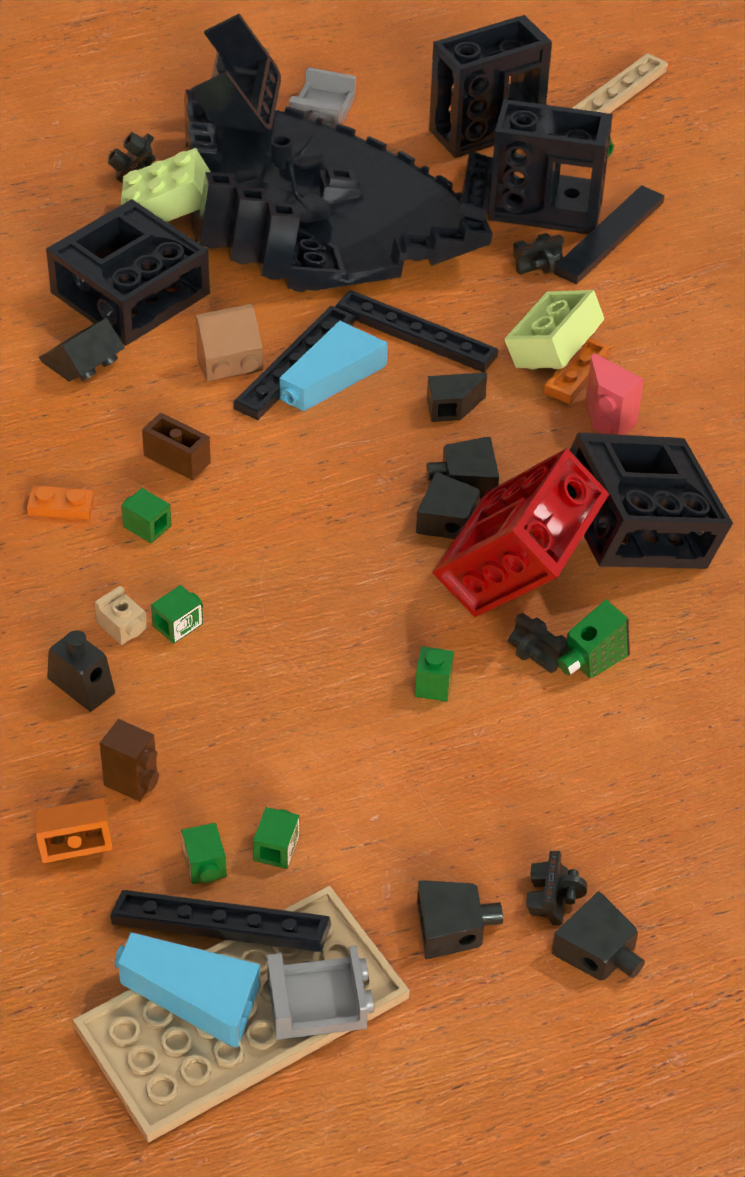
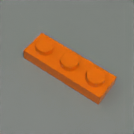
[544,337,611,404]

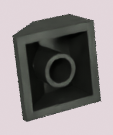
[39,318,125,381]

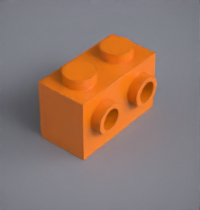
[35,797,113,863]

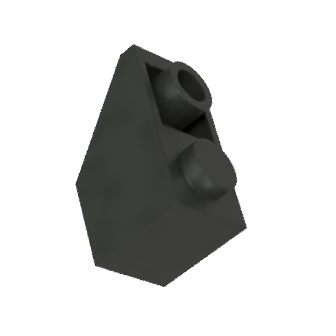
[427,372,487,422]

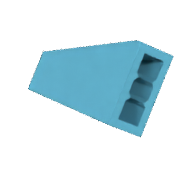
[280,321,388,411]
[115,932,261,1048]

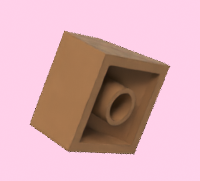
[195,304,263,381]

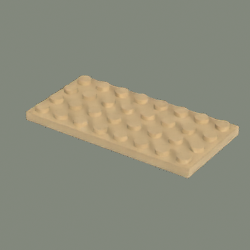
[73,885,410,1143]

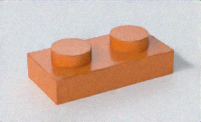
[27,485,95,520]

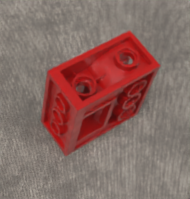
[432,448,609,617]

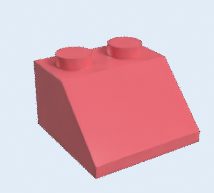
[586,353,644,435]

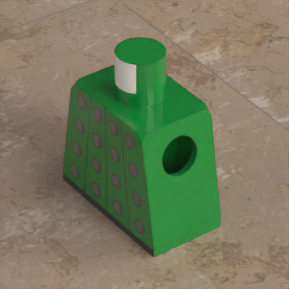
[557,599,630,678]

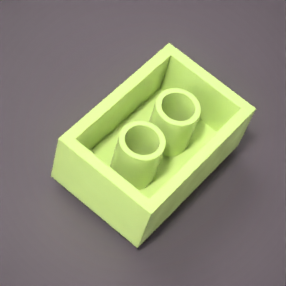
[121,148,211,222]
[504,290,605,370]

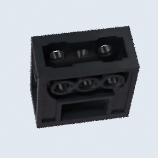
[429,15,552,158]
[488,99,613,234]
[46,199,210,346]
[567,433,733,569]

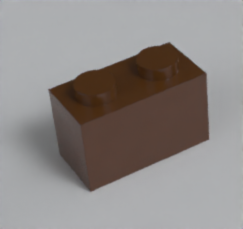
[142,412,211,480]
[100,719,159,802]

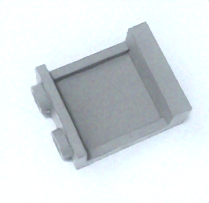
[289,67,356,128]
[267,945,374,1040]

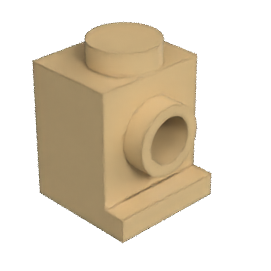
[95,586,147,645]

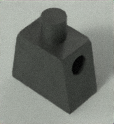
[426,437,499,498]
[416,472,480,539]
[47,630,115,712]
[417,880,503,959]
[552,891,645,980]

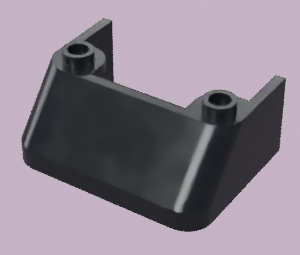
[190,13,281,133]

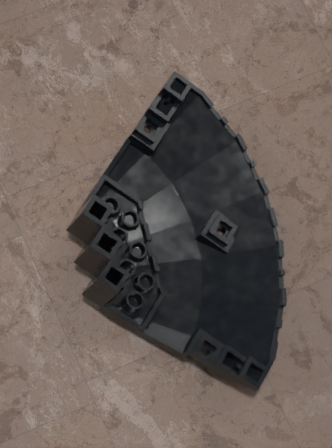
[184,89,493,292]

